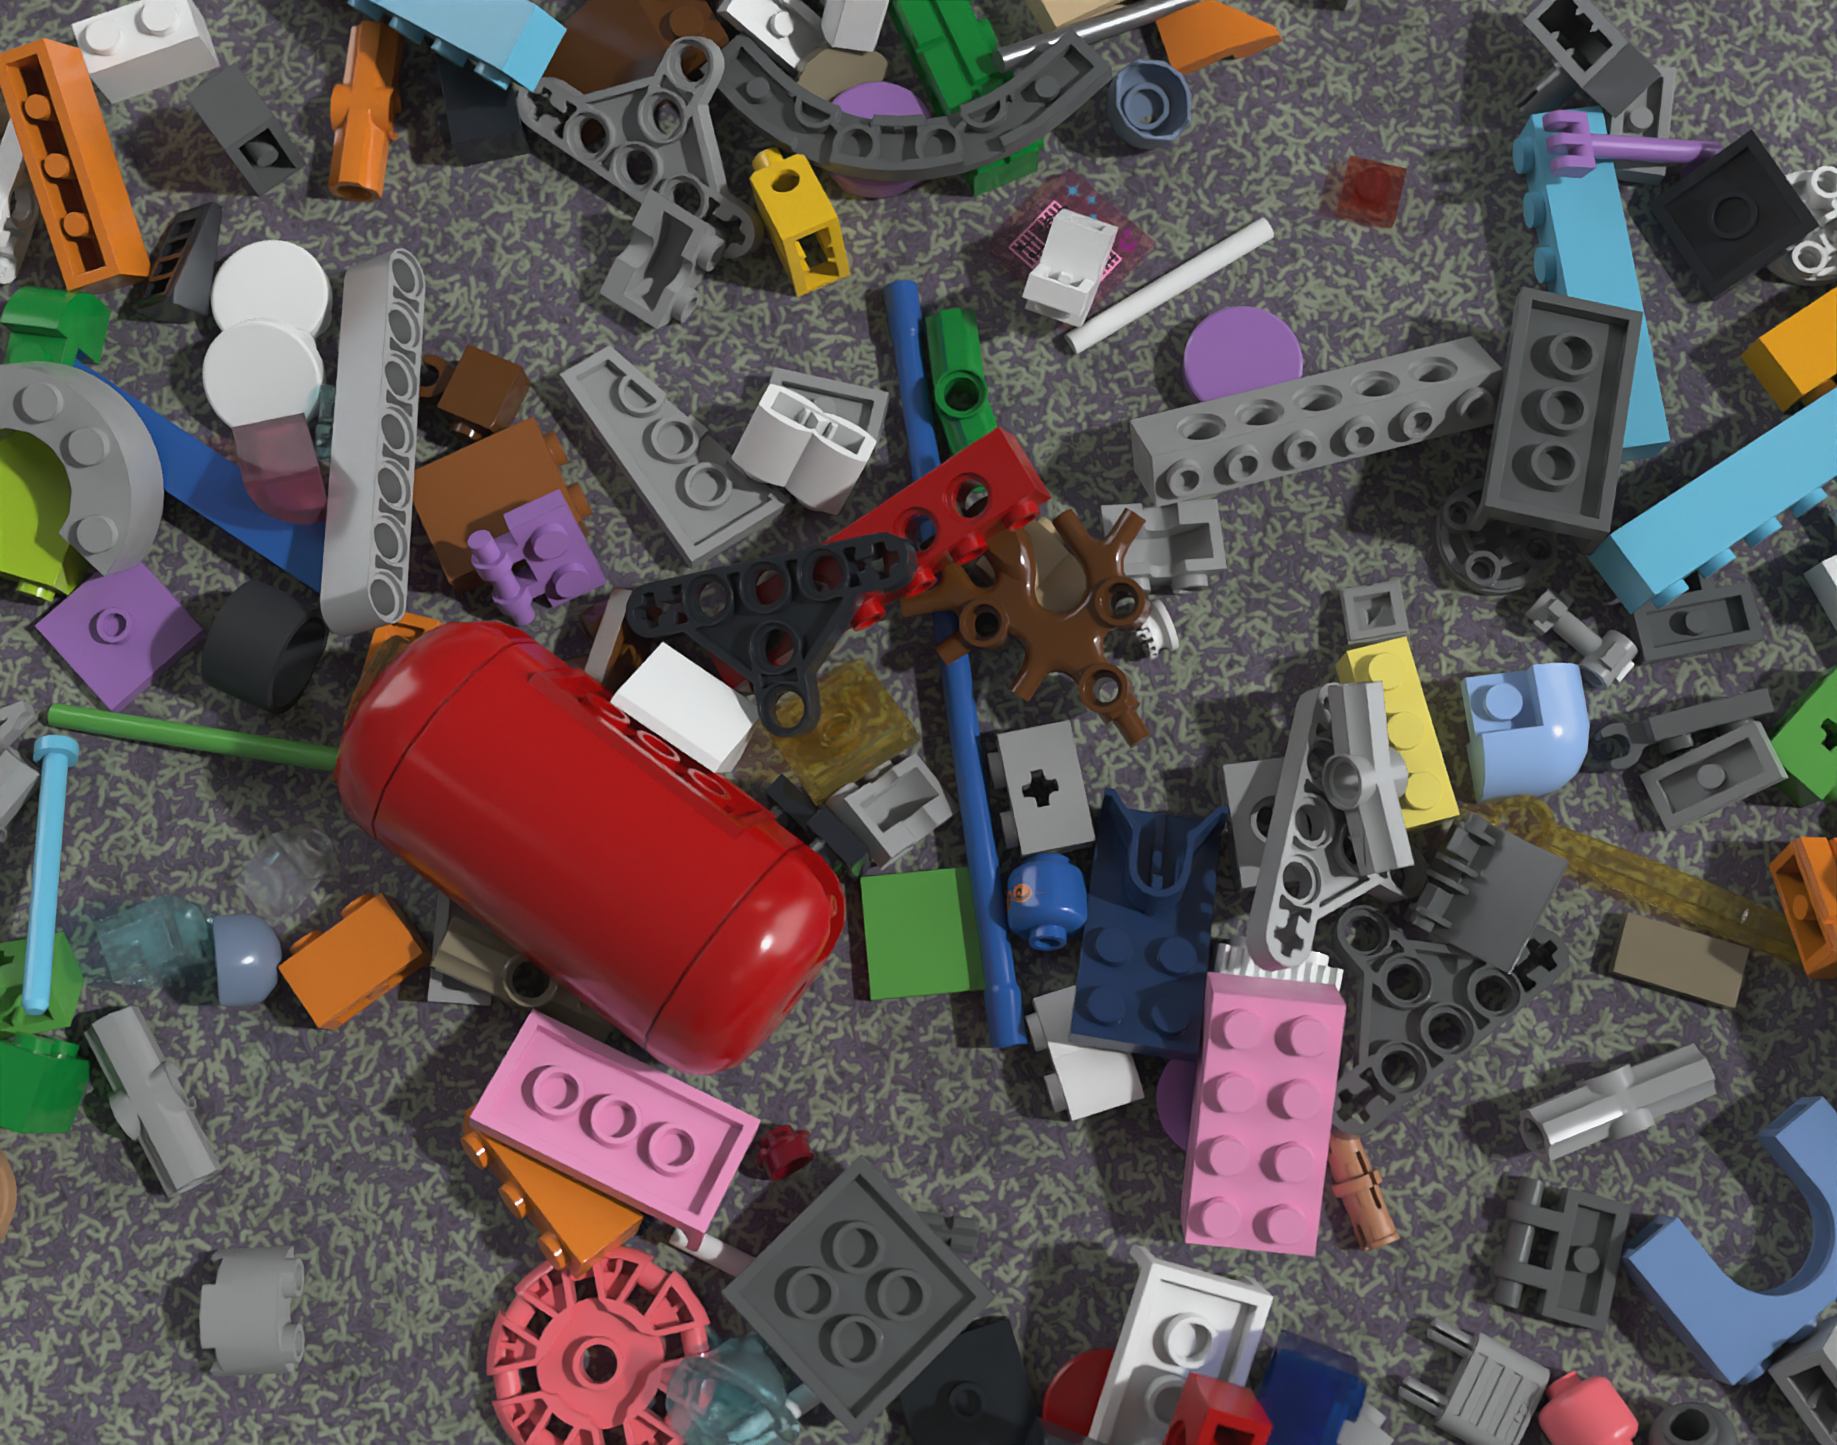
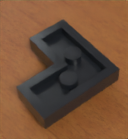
[765,774,871,884]

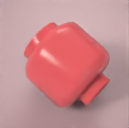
[1538,1370,1639,1445]

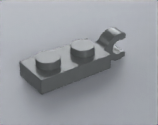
[1594,687,1775,773]

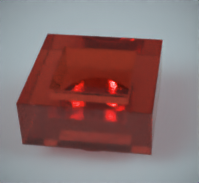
[1335,155,1407,229]

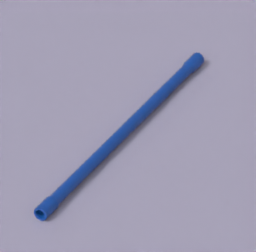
[883,280,1028,1049]

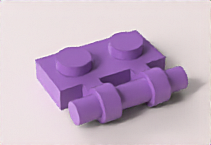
[468,489,607,626]

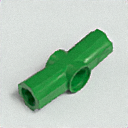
[925,308,998,493]

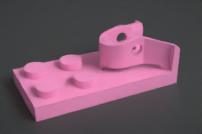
[469,1009,761,1252]

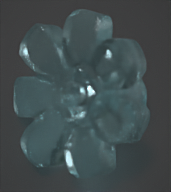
[315,384,336,460]

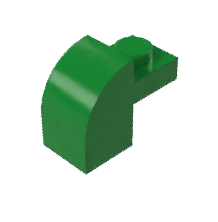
[0,286,111,367]

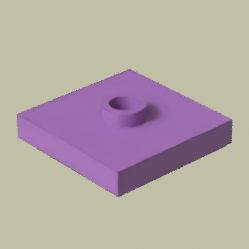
[35,561,208,713]

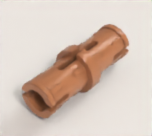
[1327,1116,1400,1251]

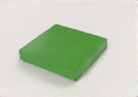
[860,867,985,1001]

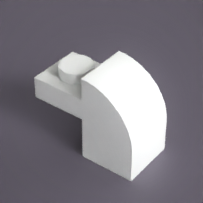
[1022,208,1119,328]

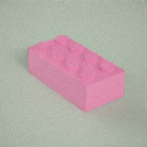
[1180,972,1346,1256]

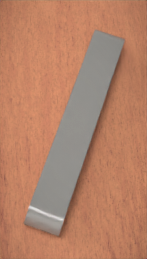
[320,248,425,637]

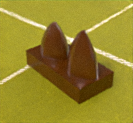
[563,586,663,694]

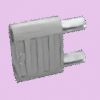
[1398,1318,1550,1445]

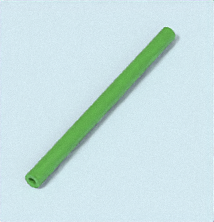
[48,703,338,772]

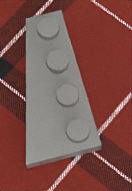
[559,345,792,570]

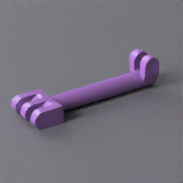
[1542,110,1723,180]

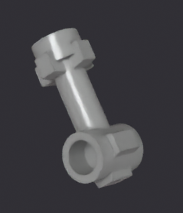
[1525,587,1638,690]

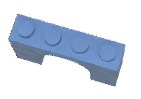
[1619,1096,1837,1386]

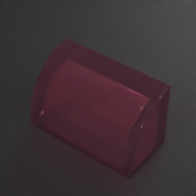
[232,413,327,524]

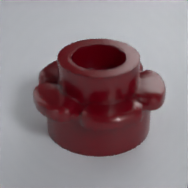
[754,1124,815,1181]

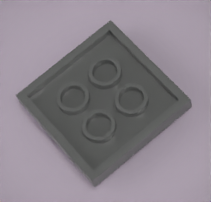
[721,1154,995,1437]

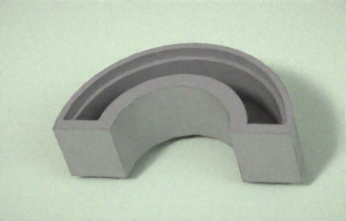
[0,361,164,577]

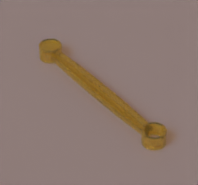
[1487,794,1837,981]

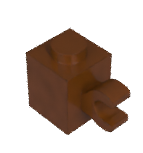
[419,344,531,444]

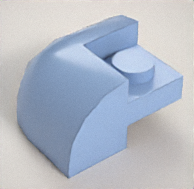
[1460,663,1590,804]

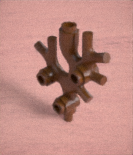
[899,495,1151,748]

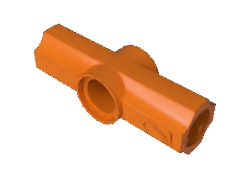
[328,20,404,203]

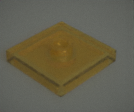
[760,658,921,806]

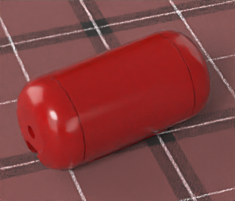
[334,621,846,1076]

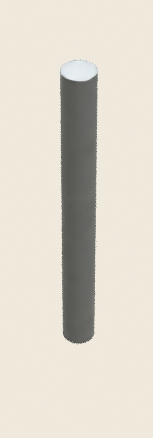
[992,0,1200,73]

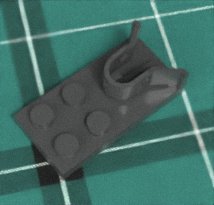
[1468,287,1643,556]

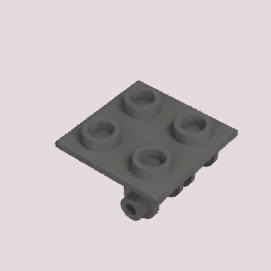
[1402,809,1570,974]

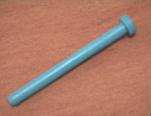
[21,735,79,1016]

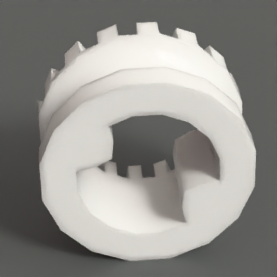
[1129,598,1179,660]

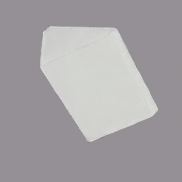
[610,642,760,773]

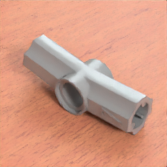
[1322,680,1415,877]
[1518,1043,1716,1163]

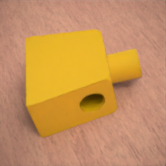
[749,147,851,297]

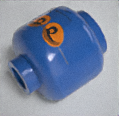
[1007,853,1088,951]

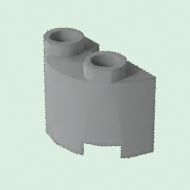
[599,188,726,329]
[1099,499,1227,599]
[825,753,960,871]
[199,1246,304,1377]

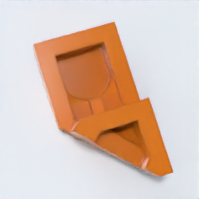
[1155,0,1283,75]

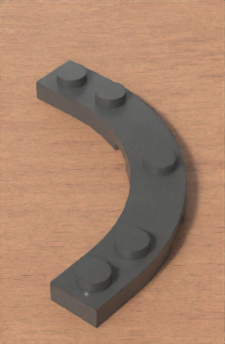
[699,28,1113,181]

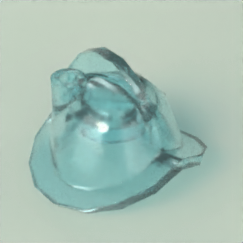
[666,1331,800,1445]

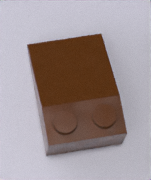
[542,0,729,147]

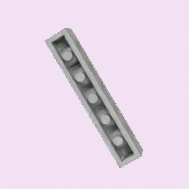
[1130,336,1502,508]

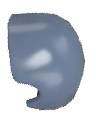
[1105,59,1192,150]
[212,913,283,1007]

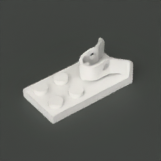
[1088,1244,1273,1445]

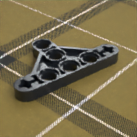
[626,532,918,738]

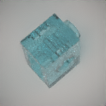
[94,894,220,990]

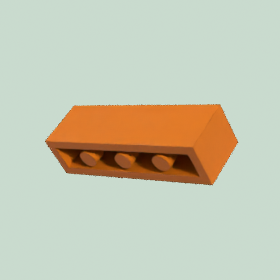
[0,38,152,294]

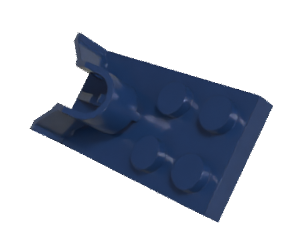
[1068,788,1229,1063]

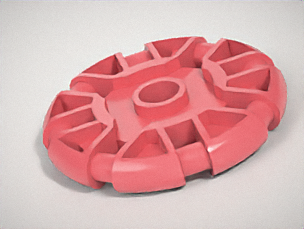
[486,1245,716,1445]

